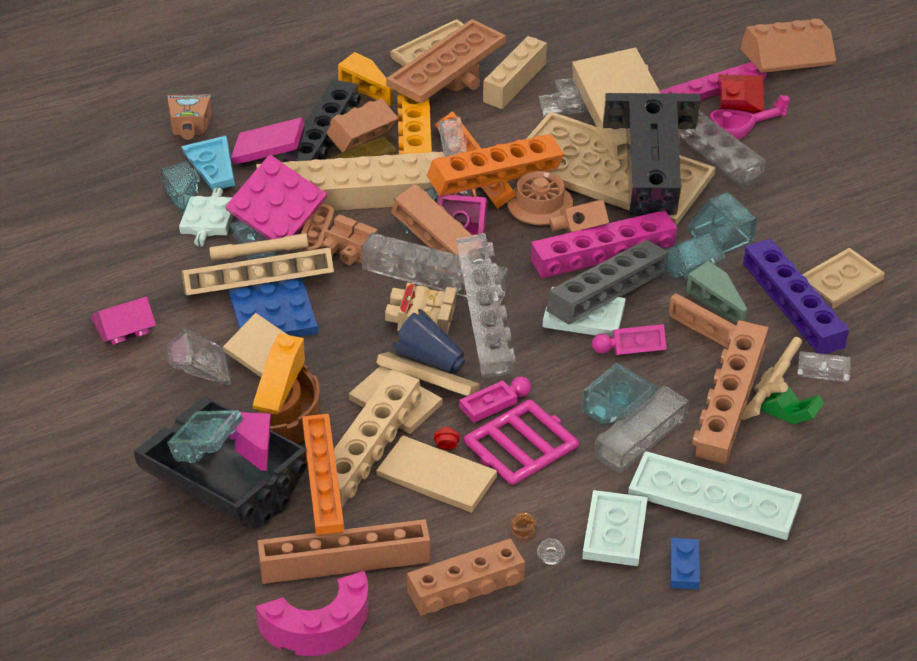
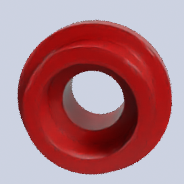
[433,427,460,450]

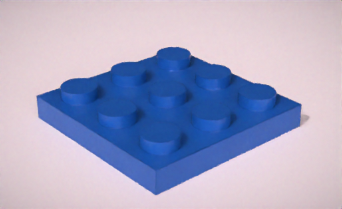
[229,277,318,337]

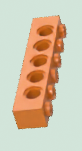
[426,134,564,196]

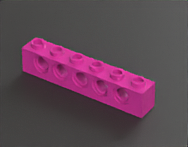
[531,210,677,278]

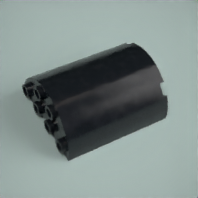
[134,396,308,528]

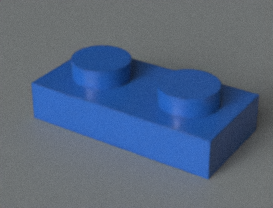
[670,538,700,590]

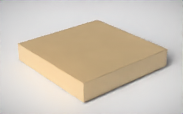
[223,313,288,377]

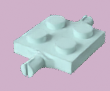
[179,187,234,247]

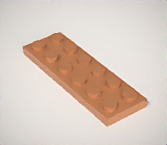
[386,19,506,103]

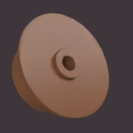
[507,171,573,225]

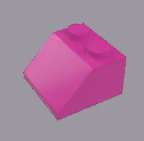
[437,195,488,244]
[91,296,156,345]

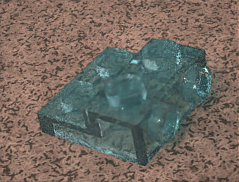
[167,410,243,462]

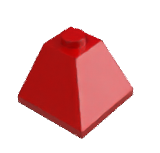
[718,74,764,114]

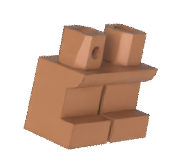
[321,214,378,266]

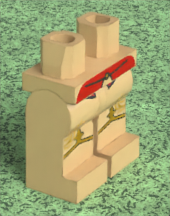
[385,283,457,335]

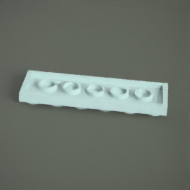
[628,451,802,540]

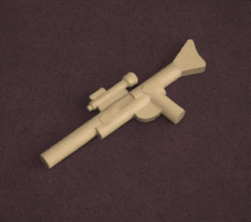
[742,337,802,420]

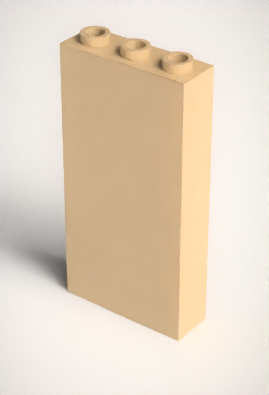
[572,47,679,161]

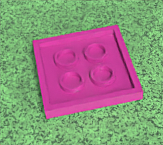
[225,154,327,240]

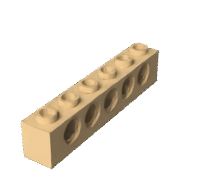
[181,248,334,295]
[334,369,422,507]

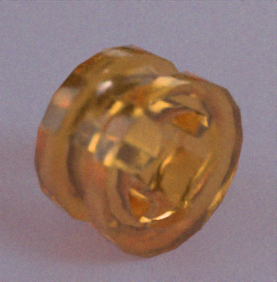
[511,513,536,540]

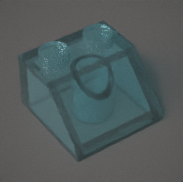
[687,192,757,256]
[664,231,725,280]
[582,363,658,425]

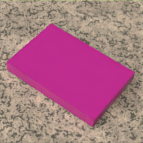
[231,117,305,165]

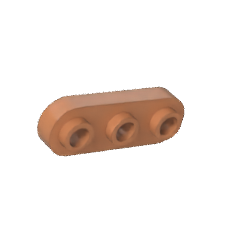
[298,203,334,252]

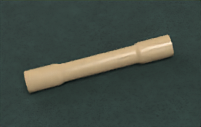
[210,233,309,261]

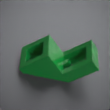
[760,385,824,424]

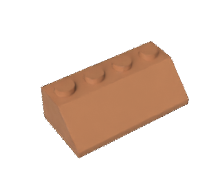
[740,18,836,73]

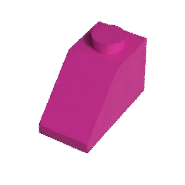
[230,412,270,471]

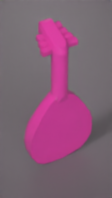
[706,95,790,142]

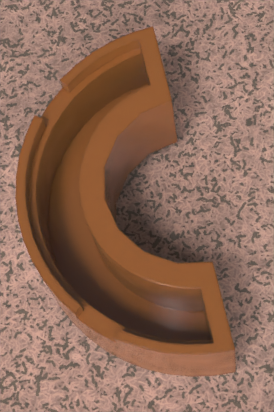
[258,364,321,444]

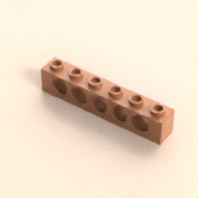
[692,320,769,465]

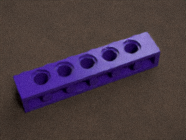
[743,238,849,356]

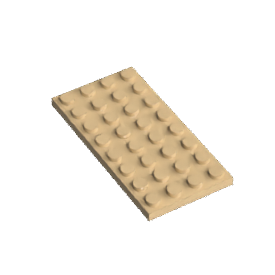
[527,111,715,226]

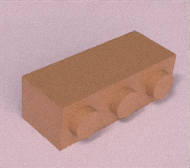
[326,98,399,153]

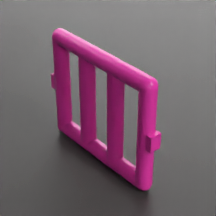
[463,400,579,485]

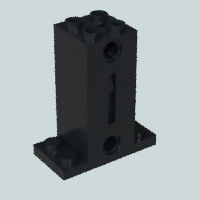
[603,93,700,216]

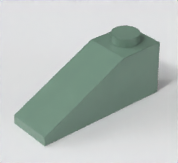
[686,261,747,325]

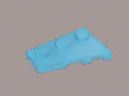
[181,136,235,191]

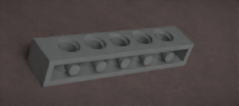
[546,240,669,324]

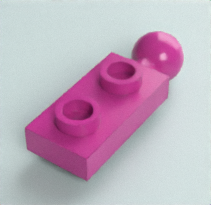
[592,324,666,355]
[459,377,531,423]

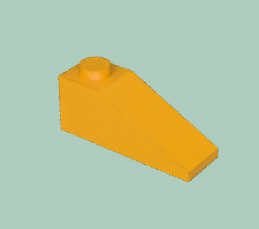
[338,52,393,107]
[253,333,305,414]

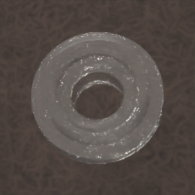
[537,538,565,565]

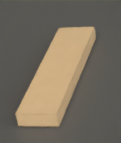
[376,352,480,396]

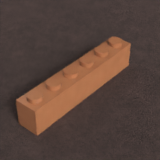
[257,519,430,584]

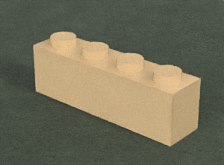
[483,36,547,109]

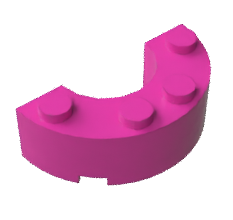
[256,571,369,656]

